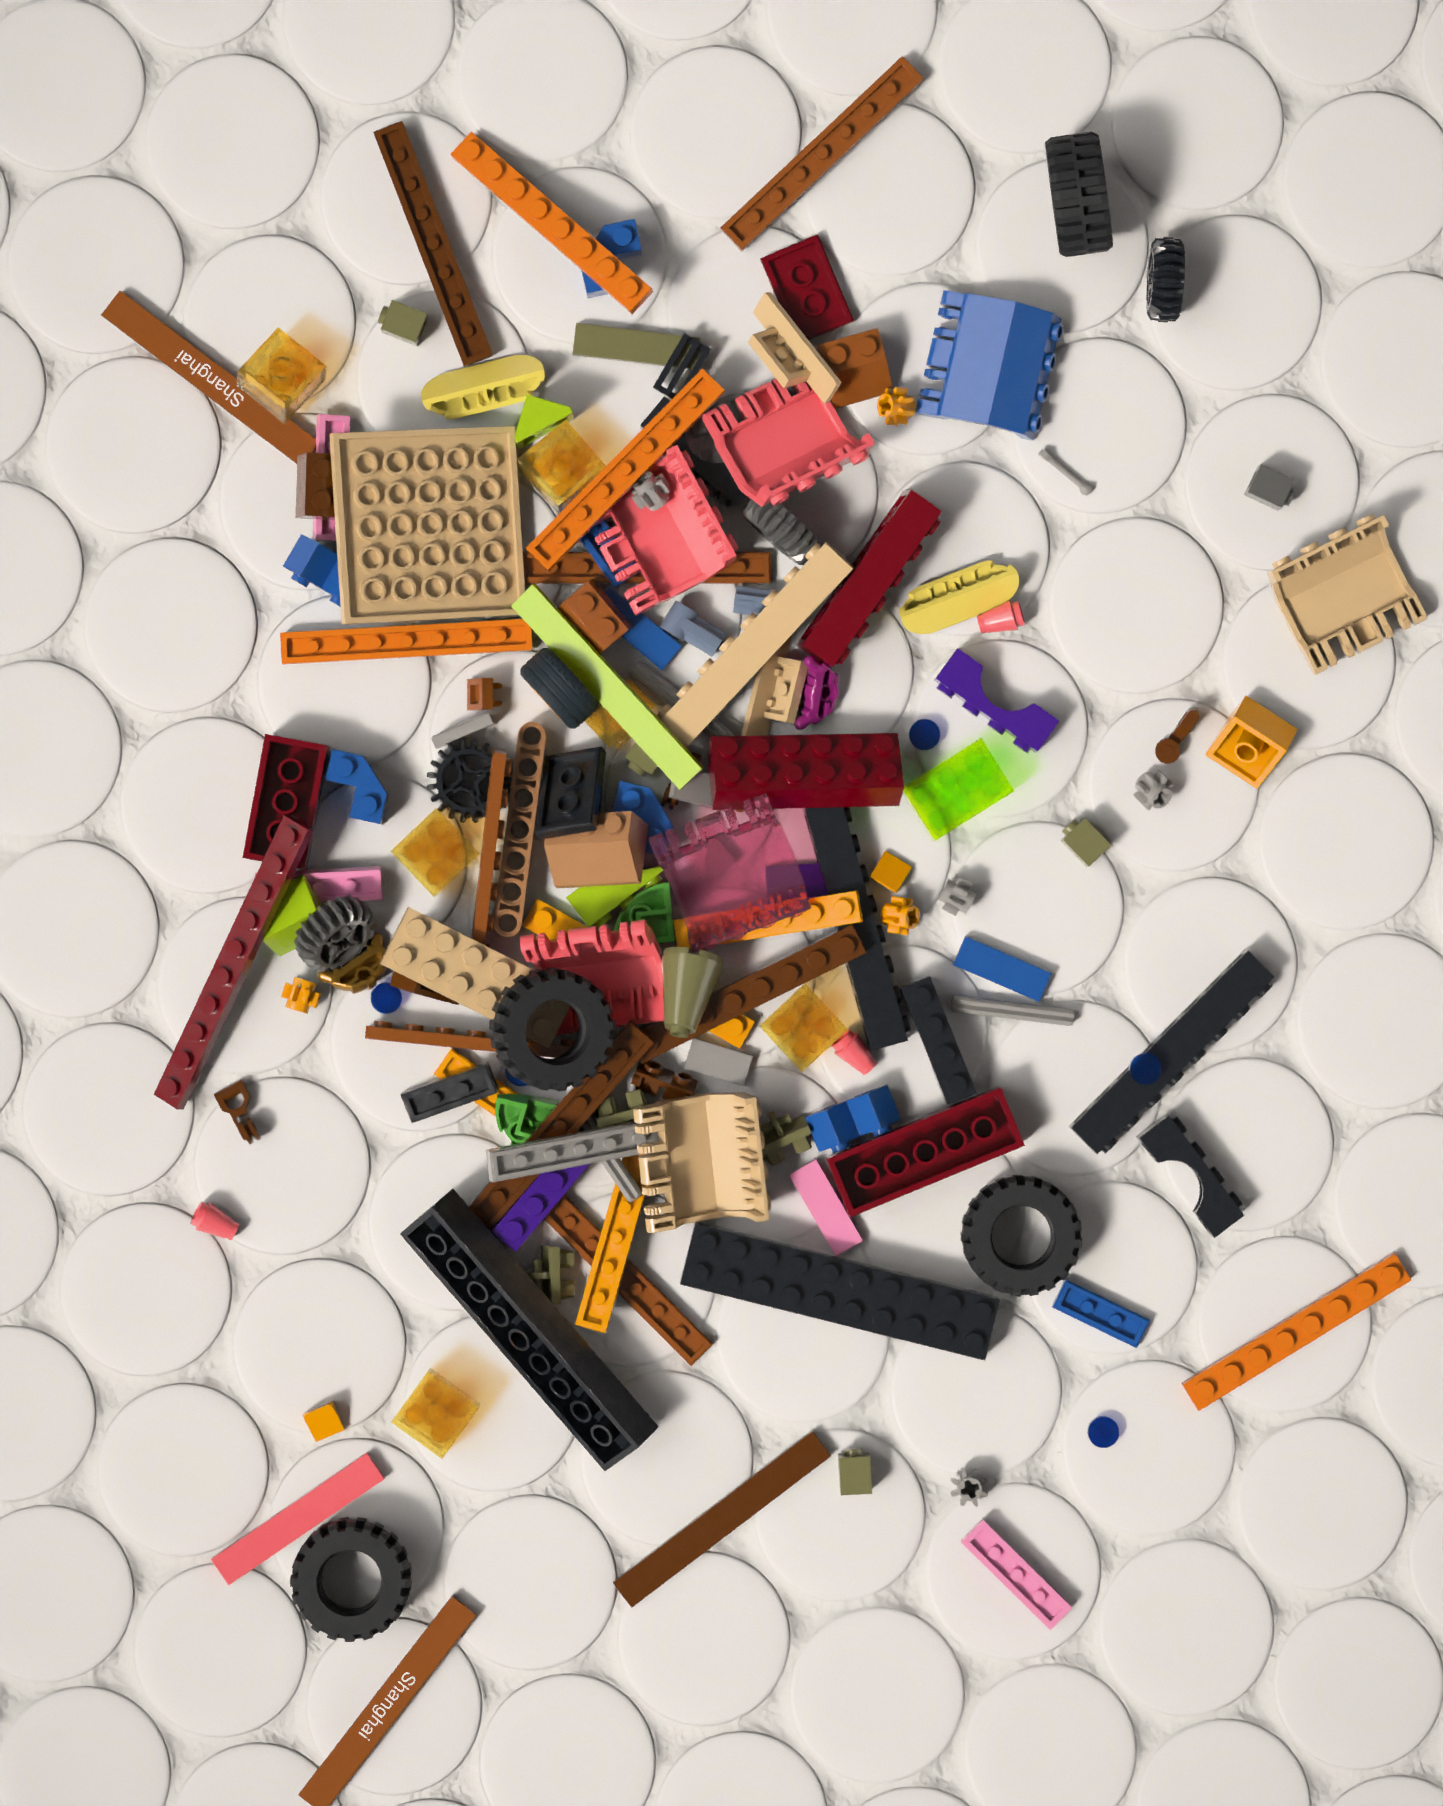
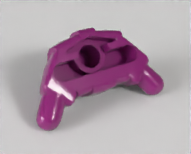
[794,655,840,730]

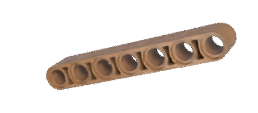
[494,722,546,937]

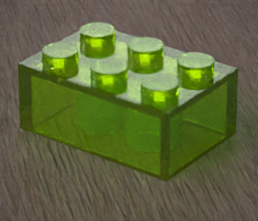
[903,738,1014,842]

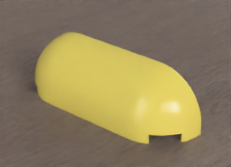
[421,355,545,419]
[899,560,1019,634]

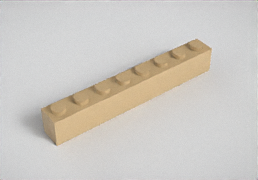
[657,542,854,748]

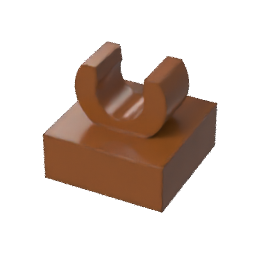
[467,678,502,711]

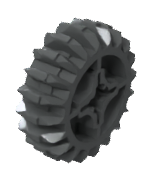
[743,499,820,565]
[294,895,377,972]

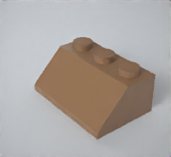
[544,811,648,888]

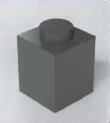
[1244,464,1296,511]

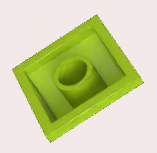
[514,395,574,449]
[263,874,322,957]

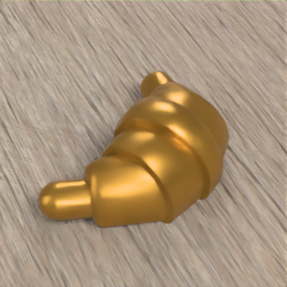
[317,933,386,994]

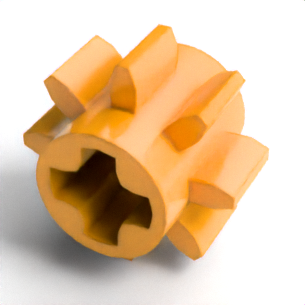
[877,387,916,426]
[881,896,920,935]
[281,977,321,1014]

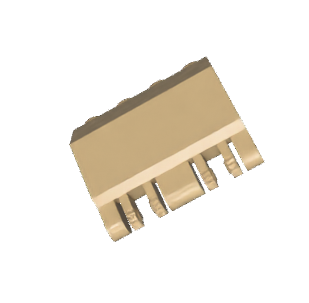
[1267,513,1427,675]
[633,1092,771,1233]

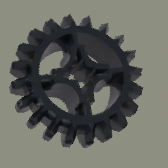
[1146,237,1186,323]
[427,739,511,823]

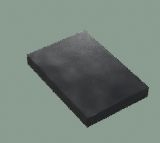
[535,746,606,840]

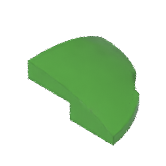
[614,881,675,943]
[495,1094,559,1145]

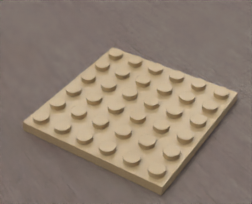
[329,426,525,625]

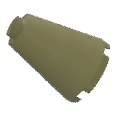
[662,947,724,1038]

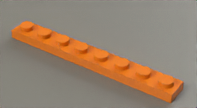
[450,132,654,315]
[526,368,725,571]
[280,619,533,665]
[1181,1253,1411,1411]

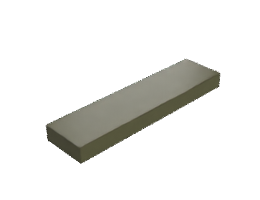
[572,323,700,369]

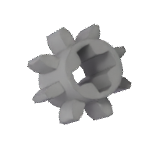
[631,472,671,511]
[1133,770,1174,810]
[938,877,976,916]
[950,1468,988,1507]

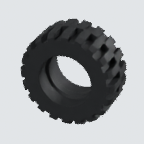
[1045,131,1113,257]
[489,967,616,1091]
[960,1175,1083,1297]
[290,1517,412,1642]

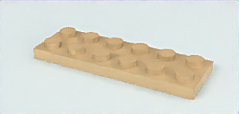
[379,907,570,1048]

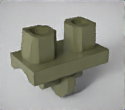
[596,1089,648,1128]
[760,1111,812,1166]
[526,1245,575,1304]

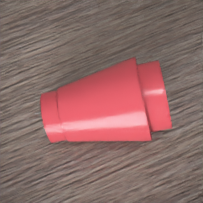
[977,600,1025,634]
[831,1029,877,1075]
[190,1201,239,1240]

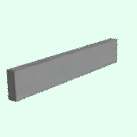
[486,1122,659,1182]

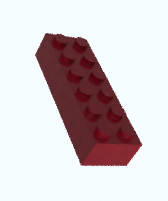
[796,489,942,667]
[707,733,904,810]
[825,1086,1025,1217]

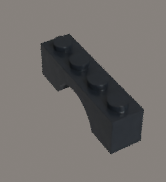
[640,396,746,508]
[899,976,977,1105]
[1136,1114,1245,1238]

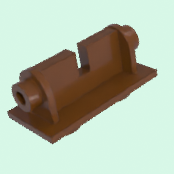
[630,1060,698,1100]

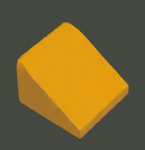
[869,851,912,894]
[303,1401,345,1442]

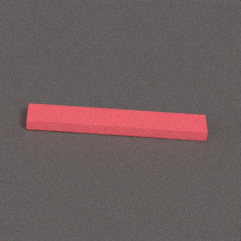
[211,1452,385,1585]

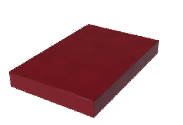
[760,234,854,341]

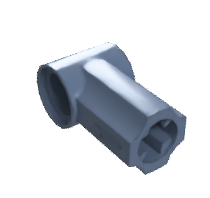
[733,586,779,616]
[659,600,726,657]

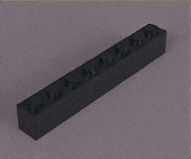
[803,807,911,1051]
[1068,950,1274,1154]

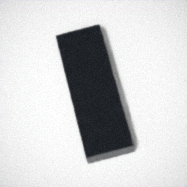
[400,1062,499,1123]

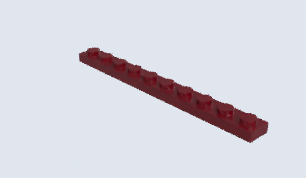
[153,816,314,1110]

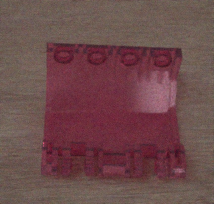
[649,792,811,953]

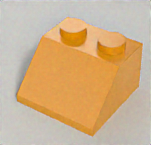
[1205,695,1298,789]

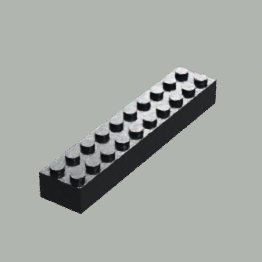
[400,1189,659,1471]
[680,1222,1000,1361]

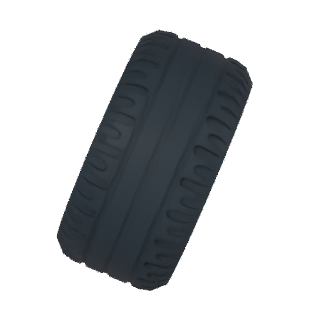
[520,648,598,729]

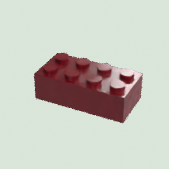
[242,734,330,870]

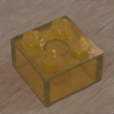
[236,328,327,424]
[518,420,606,515]
[391,808,481,897]
[758,983,848,1072]
[391,1368,480,1459]

